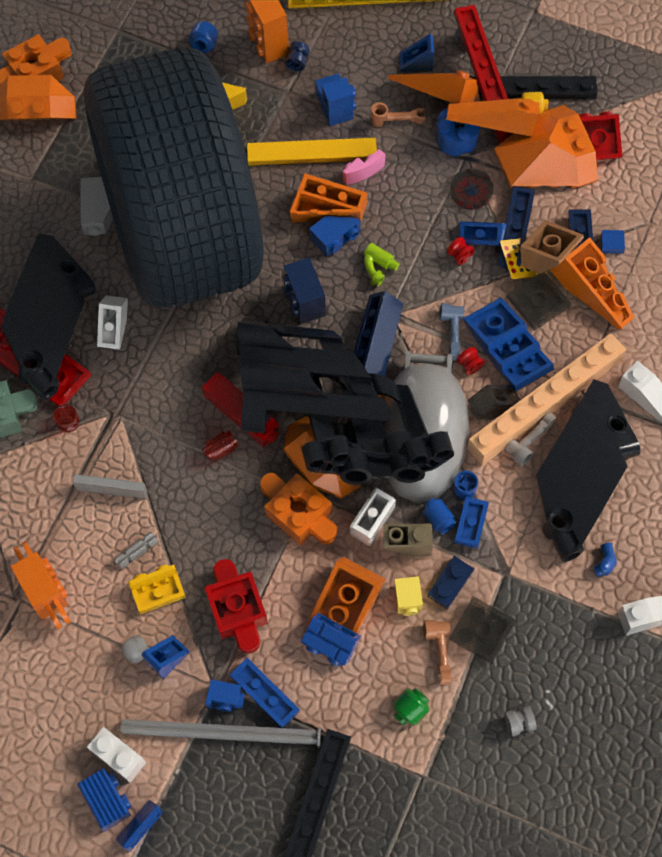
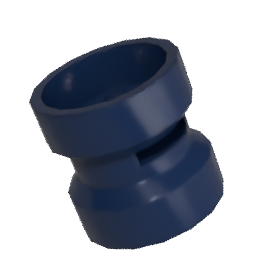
[285,41,310,71]

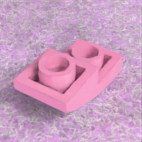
[343,149,385,185]

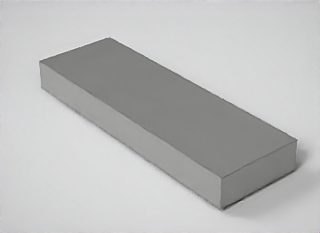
[73,474,148,499]

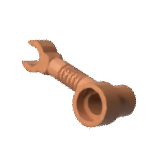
[370,102,426,127]
[423,620,452,685]

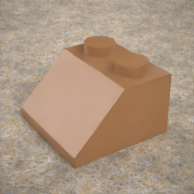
[520,220,584,274]

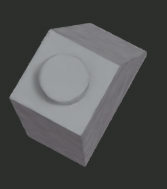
[81,177,113,236]

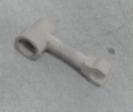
[505,412,556,467]

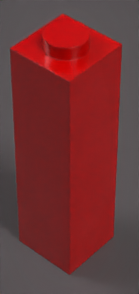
[202,372,279,448]

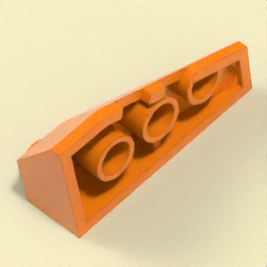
[387,70,480,104]
[446,98,539,137]
[550,237,634,330]

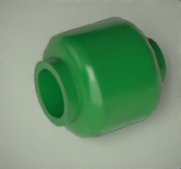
[392,688,430,726]

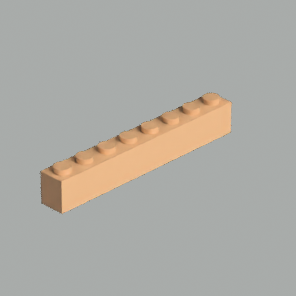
[467,333,627,466]

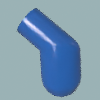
[594,543,617,577]

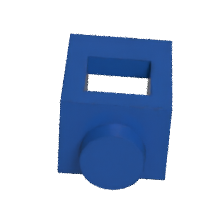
[205,679,245,712]

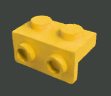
[128,565,186,615]

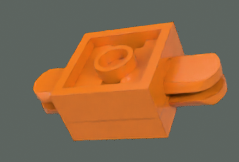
[0,34,72,85]
[260,472,337,546]
[10,541,71,629]

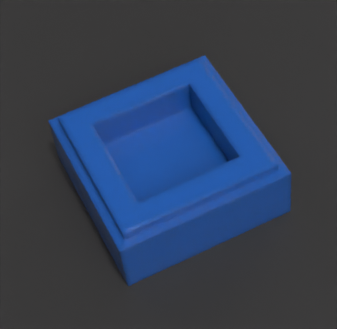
[601,230,625,254]

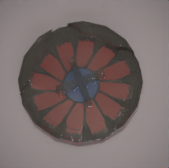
[450,168,494,210]

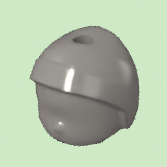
[121,635,148,663]

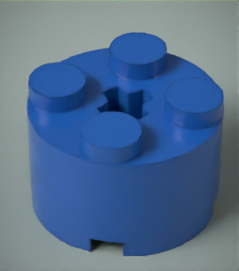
[436,103,480,156]

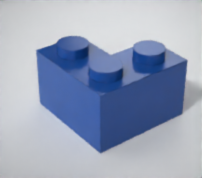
[315,73,356,126]

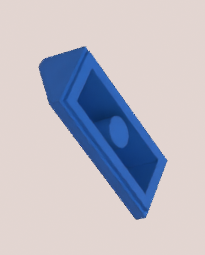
[459,221,506,246]
[116,800,163,852]

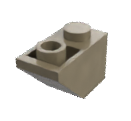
[383,524,433,556]

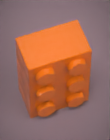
[244,0,289,64]

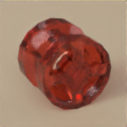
[53,404,80,433]

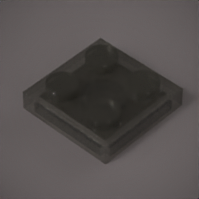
[507,272,571,331]
[449,596,516,664]

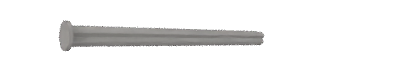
[120,719,321,748]

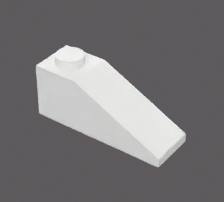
[618,361,662,423]
[618,596,662,636]

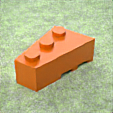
[290,173,368,222]

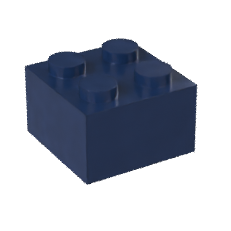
[281,257,326,324]

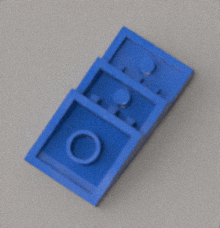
[463,298,554,391]

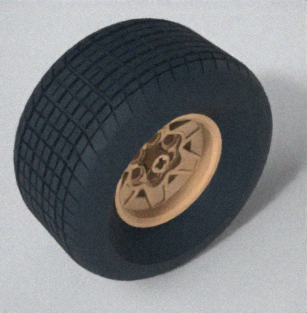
[83,47,264,308]

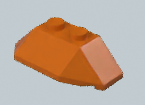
[0,75,76,121]
[284,416,361,499]

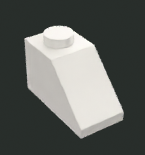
[97,295,128,349]

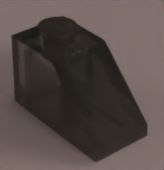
[467,385,521,420]

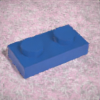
[454,496,489,549]

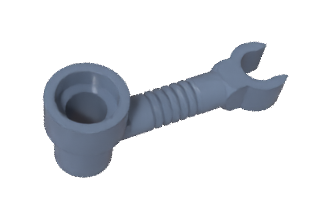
[439,303,464,361]

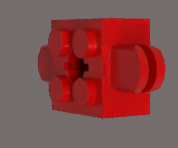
[205,559,268,654]

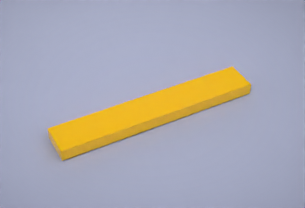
[247,138,377,166]

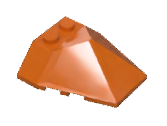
[494,105,598,188]

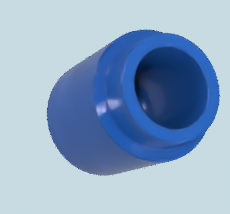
[422,498,456,535]

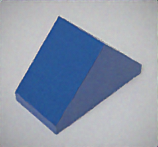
[399,34,434,72]
[142,635,190,679]

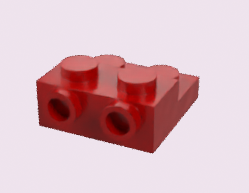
[579,111,623,161]

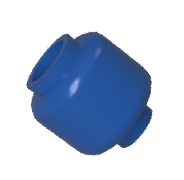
[188,21,218,53]

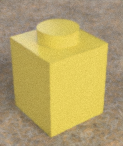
[394,576,423,616]

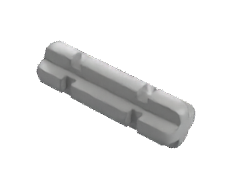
[114,532,158,569]

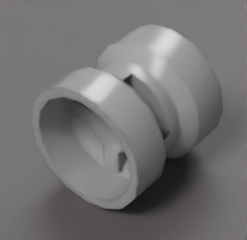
[504,706,537,737]

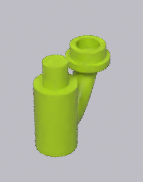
[364,243,400,287]

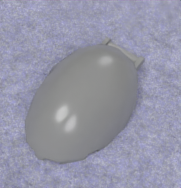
[382,351,470,505]

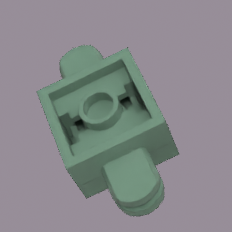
[0,380,38,438]

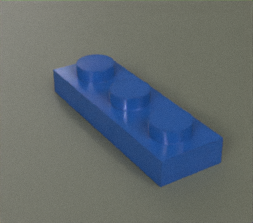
[230,658,300,728]

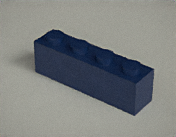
[354,291,403,376]

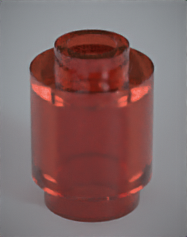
[202,431,239,463]

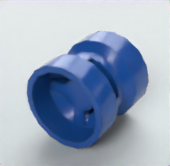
[453,470,478,501]

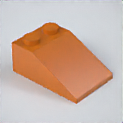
[306,557,386,634]

